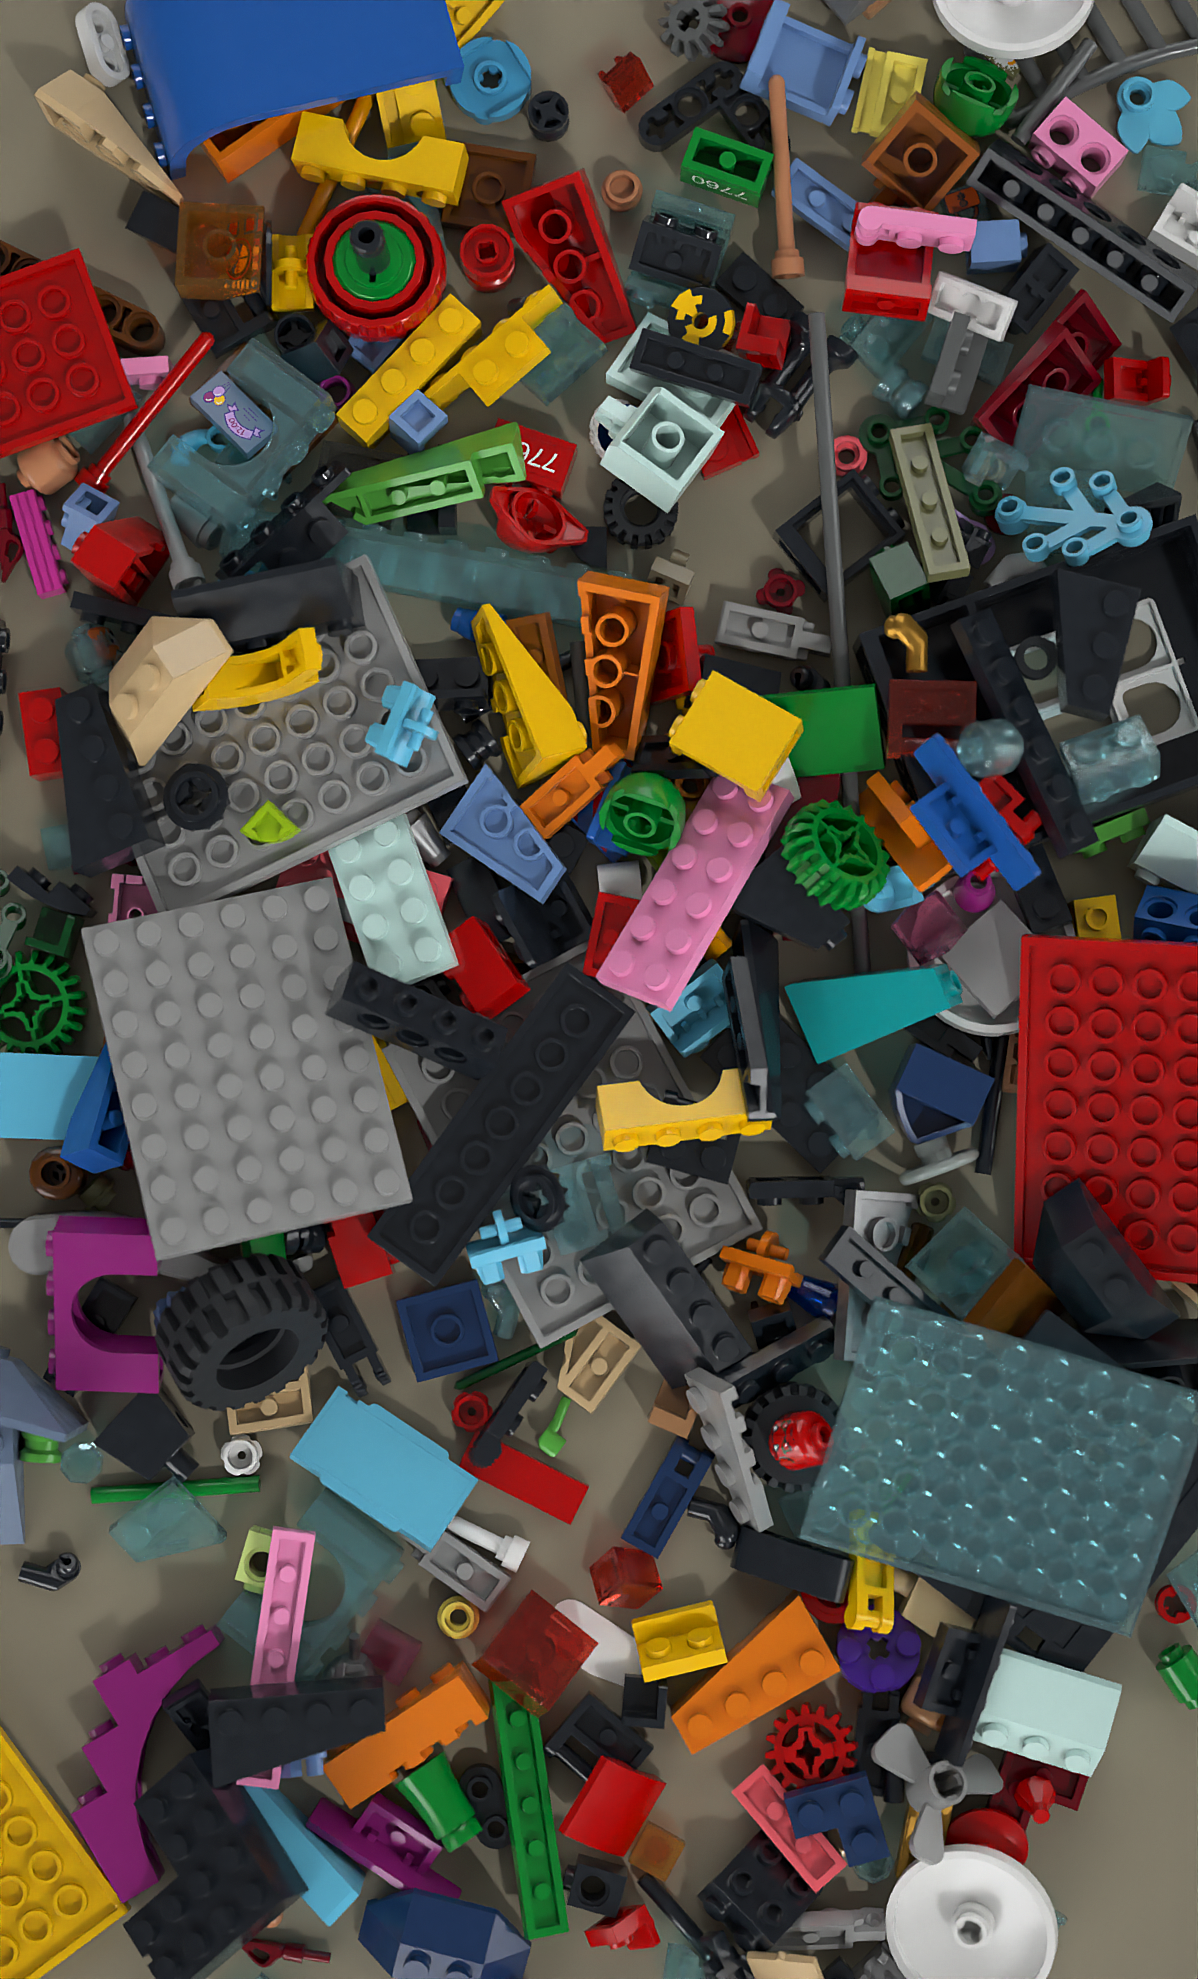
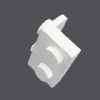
[1147,183,1198,270]

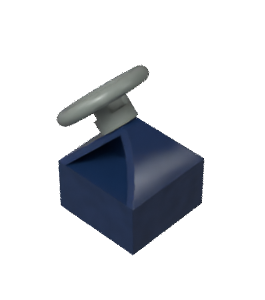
[888,1043,995,1185]

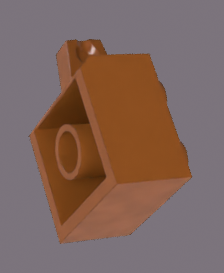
[861,90,980,211]

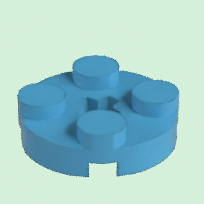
[450,37,531,125]

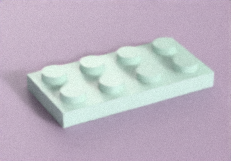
[328,813,459,985]

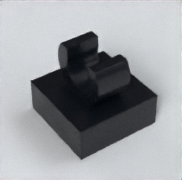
[747,1298,797,1350]

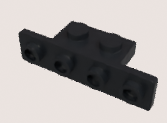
[215,460,352,581]
[913,1591,1017,1768]

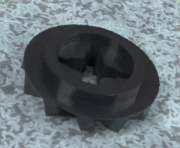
[163,764,231,832]
[509,1164,571,1233]

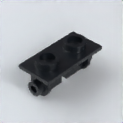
[929,517,992,604]

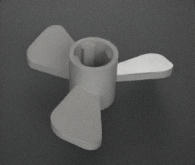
[871,1723,1003,1865]

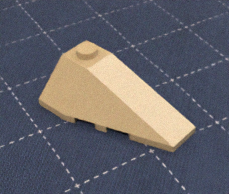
[34,69,188,211]

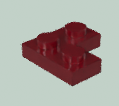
[985,1750,1089,1832]

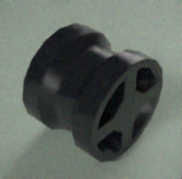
[528,91,569,142]
[452,719,503,772]

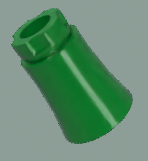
[394,1751,483,1853]

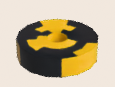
[667,286,736,351]

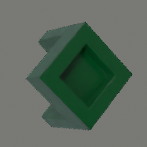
[24,906,85,959]

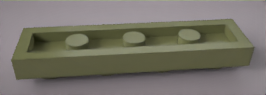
[888,423,971,583]

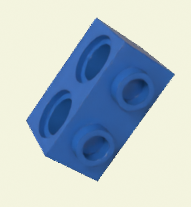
[1133,884,1198,943]

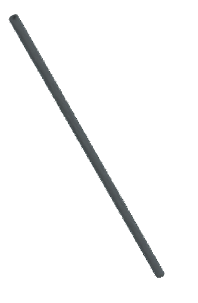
[808,312,871,973]

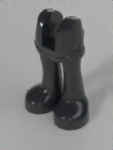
[743,310,859,439]

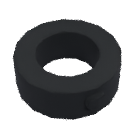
[1014,636,1058,681]

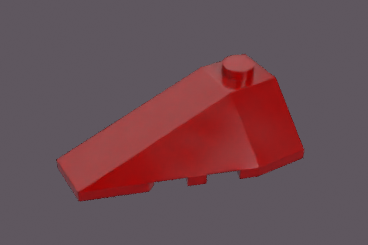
[501,168,637,346]

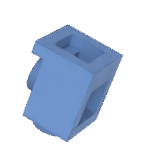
[61,482,120,550]

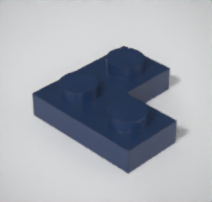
[783,1770,890,1868]

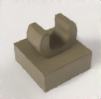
[647,548,695,605]

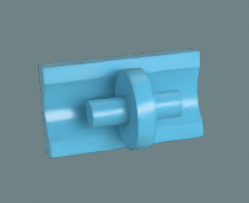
[365,681,439,768]
[863,864,935,915]
[465,1209,547,1285]

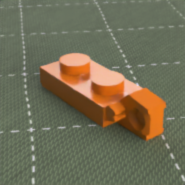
[519,742,626,840]

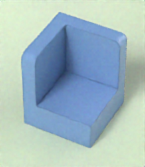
[388,389,448,454]

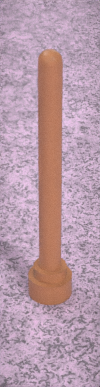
[768,75,805,280]

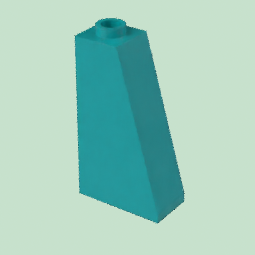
[784,963,963,1064]

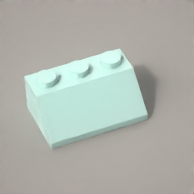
[1127,814,1198,894]
[973,1648,1122,1777]

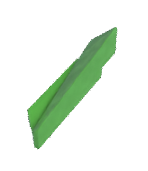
[322,422,526,525]

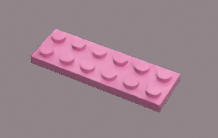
[596,775,794,1012]

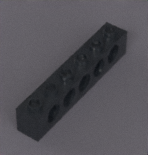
[966,138,1198,324]

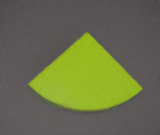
[239,800,301,844]

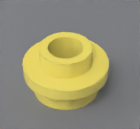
[437,1595,480,1639]

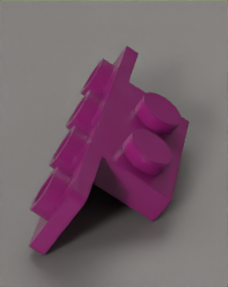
[306,1792,462,1899]

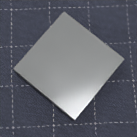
[937,900,1033,1019]

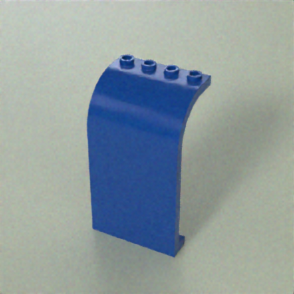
[119,0,464,180]

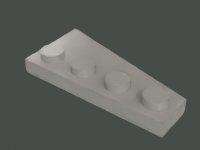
[684,1367,774,1533]

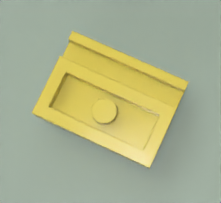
[851,47,928,137]

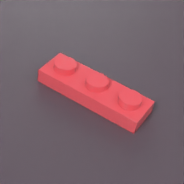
[731,1764,848,1893]

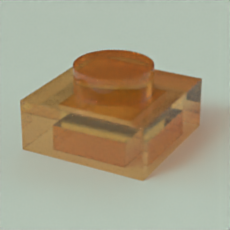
[628,1820,686,1882]

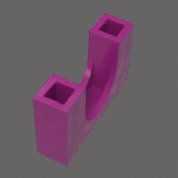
[46,1215,164,1393]

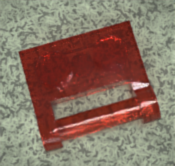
[886,679,977,760]

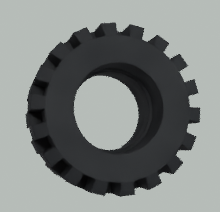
[742,1381,850,1493]

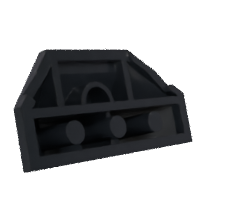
[1032,1177,1181,1339]

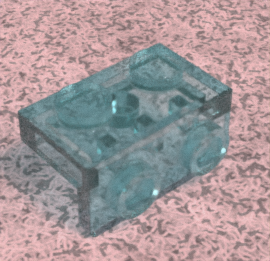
[519,303,608,406]
[1059,714,1160,805]
[803,1063,896,1161]

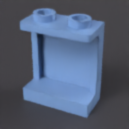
[739,0,868,126]

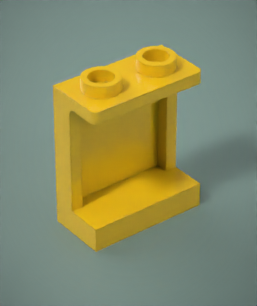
[668,670,804,802]

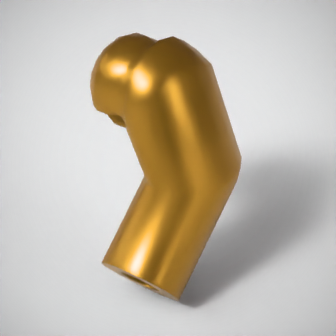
[884,613,928,673]

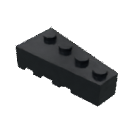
[208,1675,386,1789]

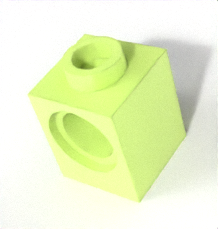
[235,1525,272,1595]

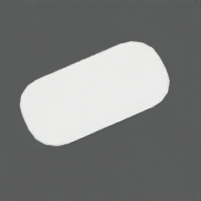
[543,1599,642,1687]

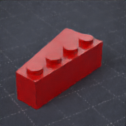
[324,1209,400,1289]

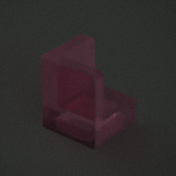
[891,891,968,966]
[360,1618,423,1687]

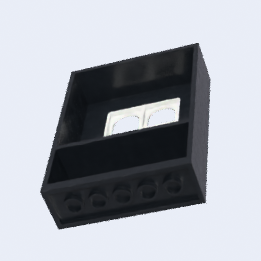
[852,514,1198,881]

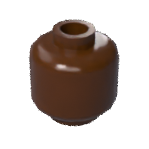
[29,1146,88,1201]

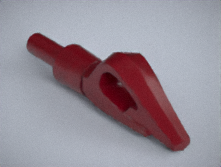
[0,483,24,583]
[241,1938,331,1967]

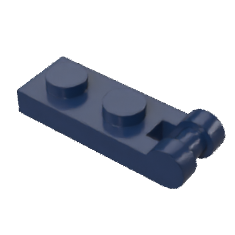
[621,1435,715,1559]

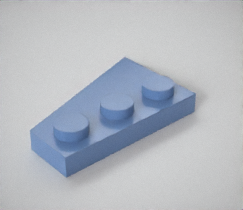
[439,763,567,904]

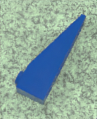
[60,1043,129,1174]

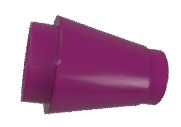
[953,871,996,913]

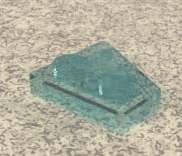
[108,1476,227,1563]

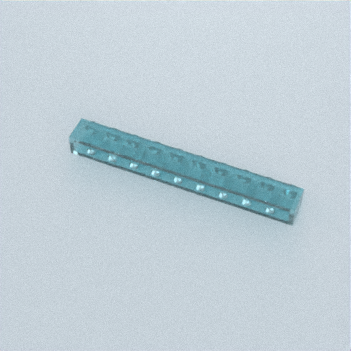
[219,501,632,629]

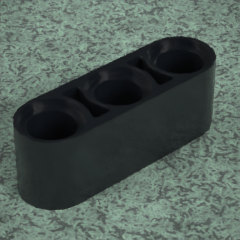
[730,1525,855,1603]

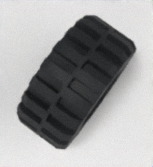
[155,1253,328,1411]

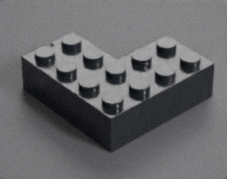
[123,1747,309,1979]

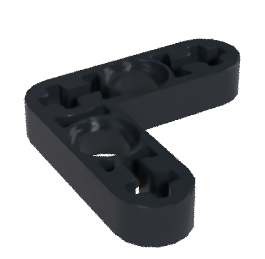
[638,61,791,169]

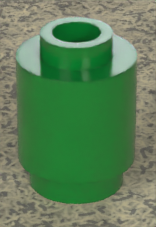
[1156,1643,1198,1710]

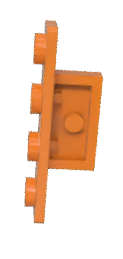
[859,771,953,892]

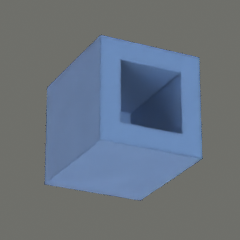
[965,219,1028,275]

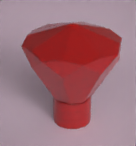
[1014,1776,1056,1824]

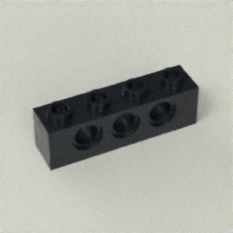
[325,961,508,1081]

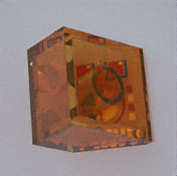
[175,201,265,300]

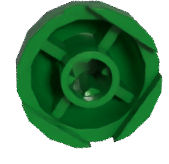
[933,56,1019,137]
[599,772,686,856]

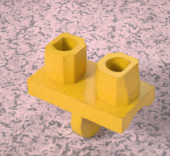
[272,234,314,312]

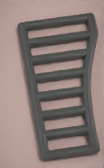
[963,0,1198,130]

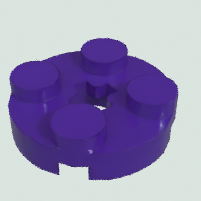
[836,1604,921,1693]

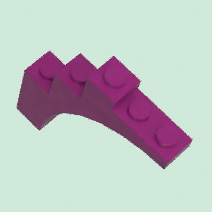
[70,1623,225,1904]

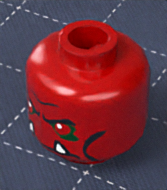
[768,1411,834,1470]

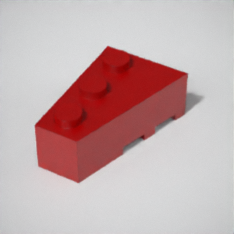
[70,516,170,606]

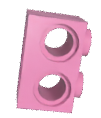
[1028,97,1129,200]

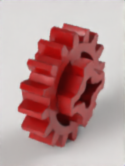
[765,1702,858,1789]

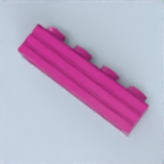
[9,489,69,600]

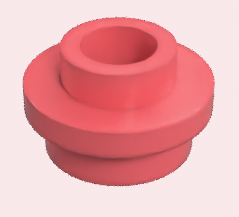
[834,435,867,477]

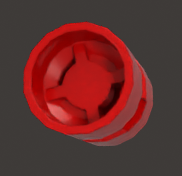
[460,224,515,293]

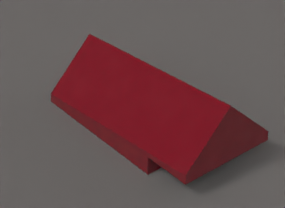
[970,288,1122,470]

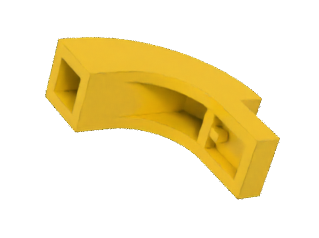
[192,628,323,711]

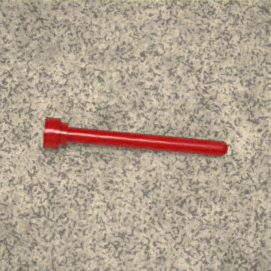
[74,332,215,494]

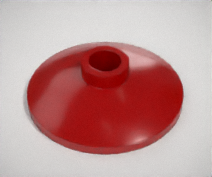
[945,1808,1029,1865]

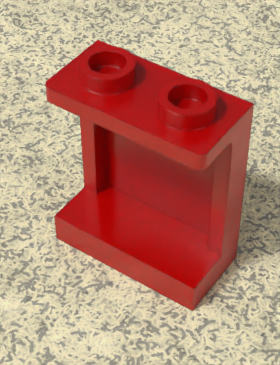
[842,202,939,322]

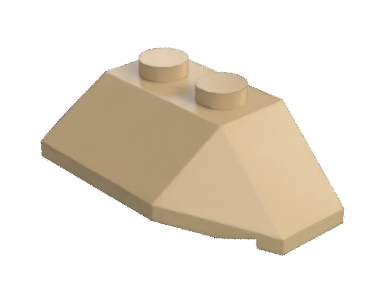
[109,616,233,766]

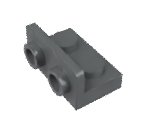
[924,311,989,415]

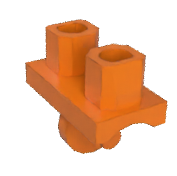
[719,1230,804,1305]

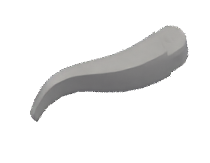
[8,1210,313,1281]

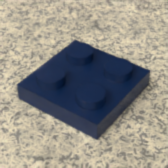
[396,1278,499,1383]

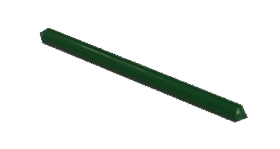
[454,1329,578,1391]

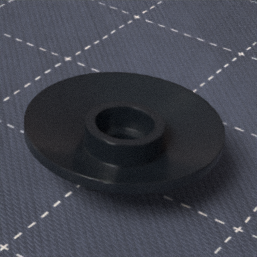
[246,220,272,306]

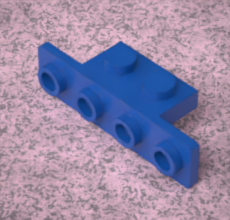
[909,733,1041,891]

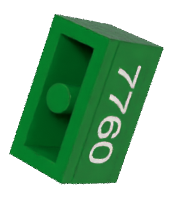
[680,126,774,208]

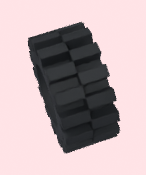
[604,478,678,550]

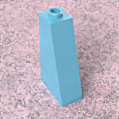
[243,1785,366,1927]

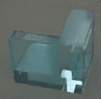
[961,431,1030,491]

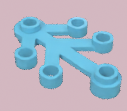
[995,467,1153,566]

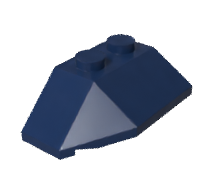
[358,1888,532,1979]

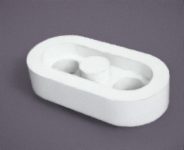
[75,2,130,87]

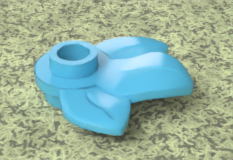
[1116,77,1191,154]

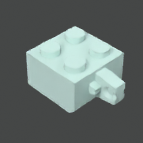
[594,386,725,513]

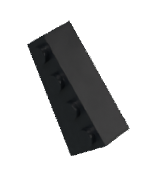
[55,683,166,878]

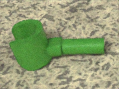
[538,1396,572,1457]

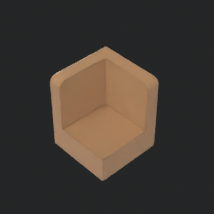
[647,1379,698,1439]

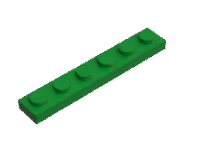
[488,1672,569,1940]

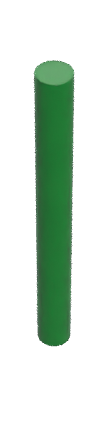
[91,1475,261,1504]

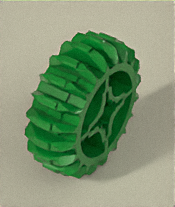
[780,799,891,911]
[0,950,88,1055]

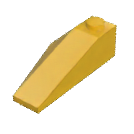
[471,603,587,789]

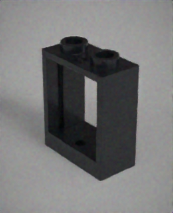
[773,469,906,603]

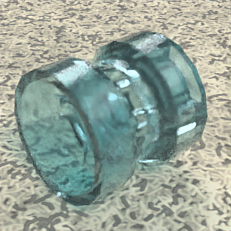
[872,362,929,420]

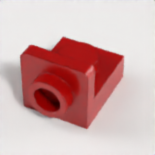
[584,1904,661,1950]

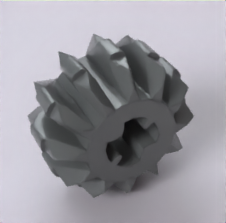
[658,0,730,62]

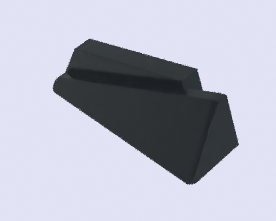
[722,919,781,1122]

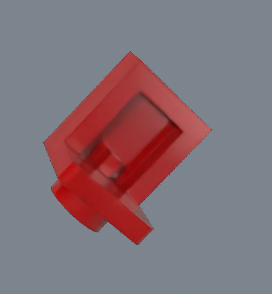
[1104,356,1171,407]

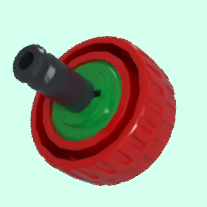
[306,194,447,343]

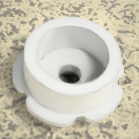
[221,1434,263,1476]

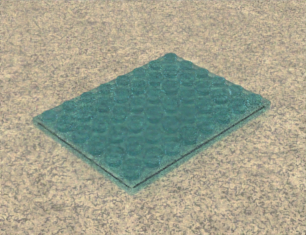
[799,1295,1198,1637]

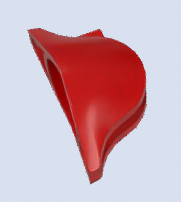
[489,486,589,554]

